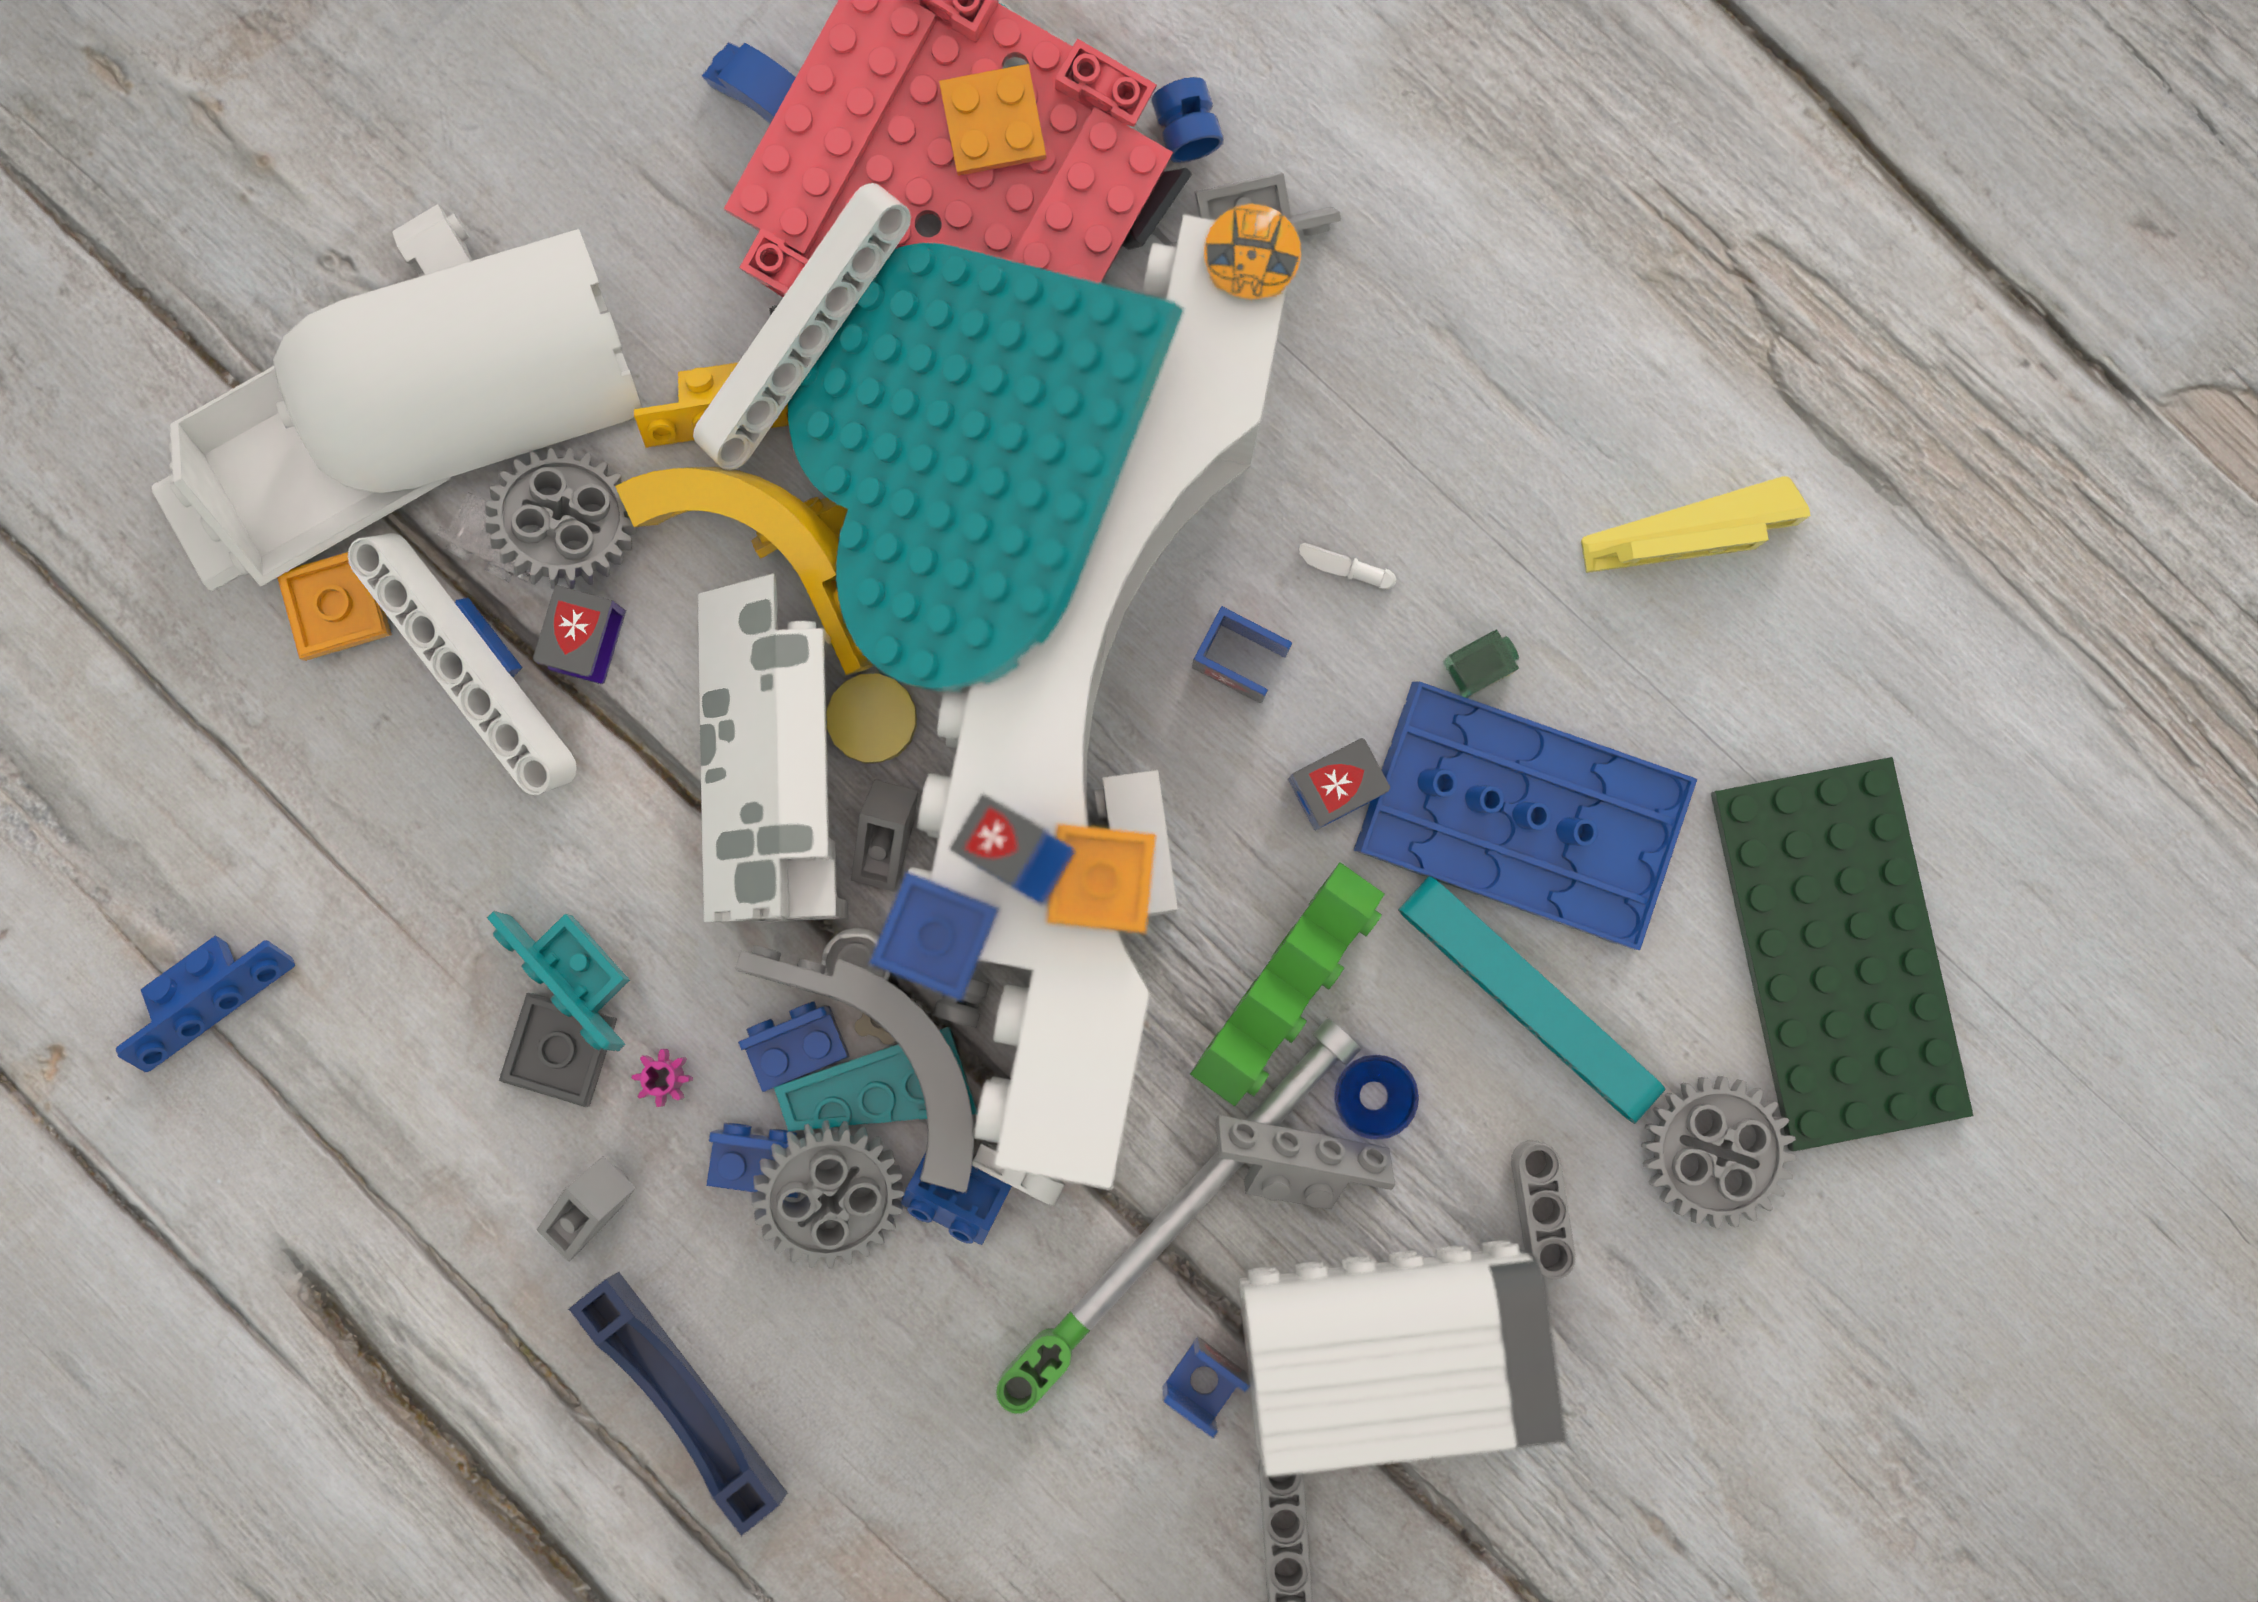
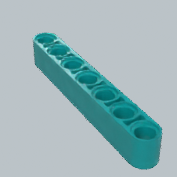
[1398,876,1666,1124]

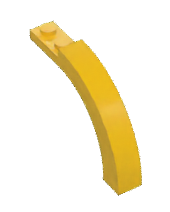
[615,467,874,675]

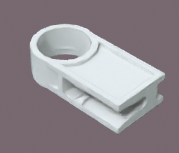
[972,1141,1065,1206]

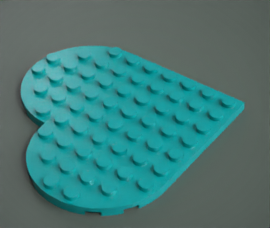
[788,243,1184,692]

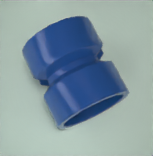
[1151,77,1224,163]

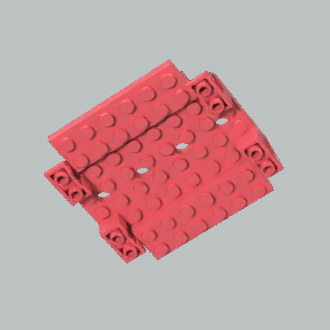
[724,0,1173,298]

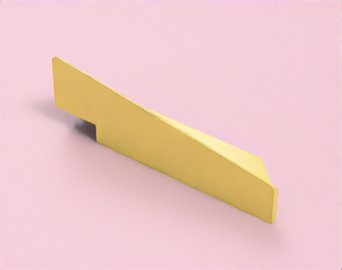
[1581,476,1811,573]

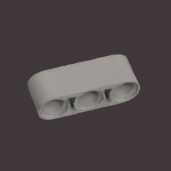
[1511,1140,1575,1279]

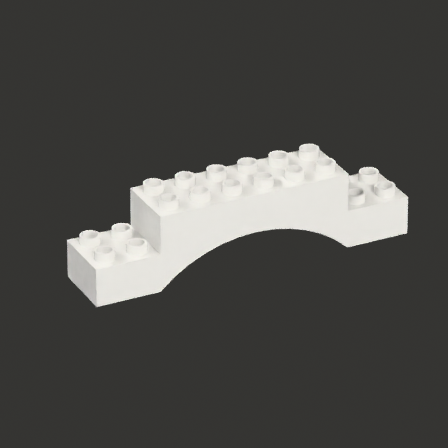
[908,215,1287,1189]

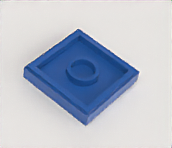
[869,872,999,1001]

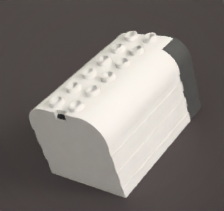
[1238,1240,1567,1476]

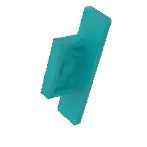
[487,911,630,1051]

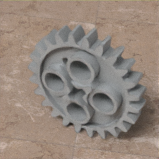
[485,448,636,589]
[1641,1076,1797,1228]
[751,1120,905,1269]

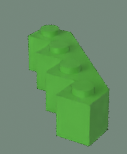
[1190,862,1385,1107]

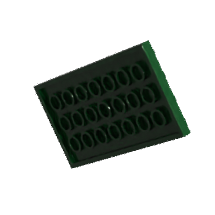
[1711,757,1974,1151]

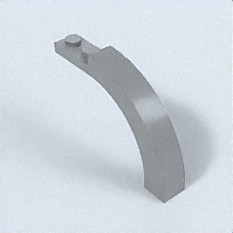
[735,946,974,1193]

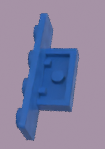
[116,935,295,1072]

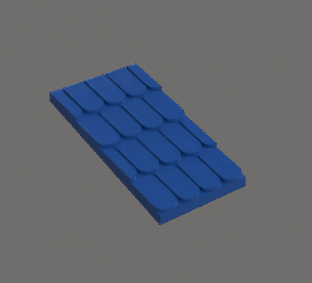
[1354,681,1697,950]

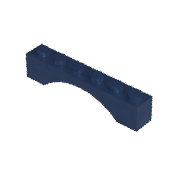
[568,1272,788,1536]

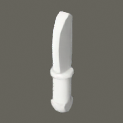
[1299,543,1396,590]

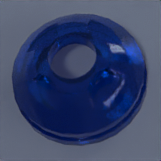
[1334,1054,1419,1140]

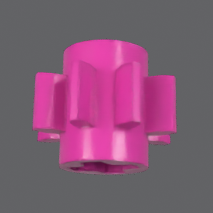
[631,1049,693,1107]

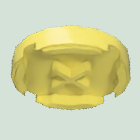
[826,673,917,764]

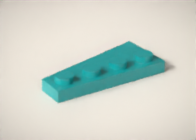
[774,1026,978,1131]

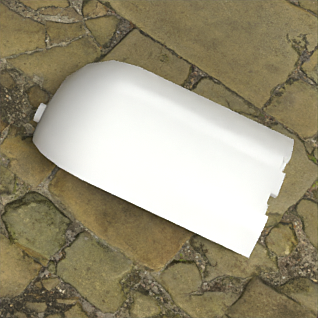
[273,229,642,493]

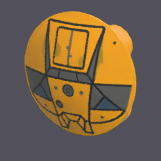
[1204,204,1301,299]

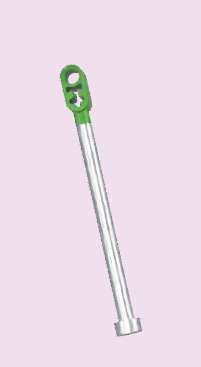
[996,1018,1361,1414]

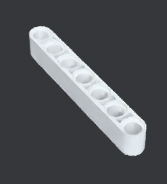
[693,183,911,471]
[348,533,577,795]

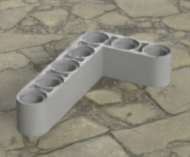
[1259,1458,1312,1602]

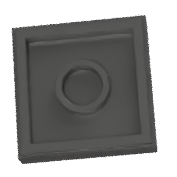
[499,993,617,1107]

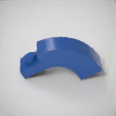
[702,42,796,124]

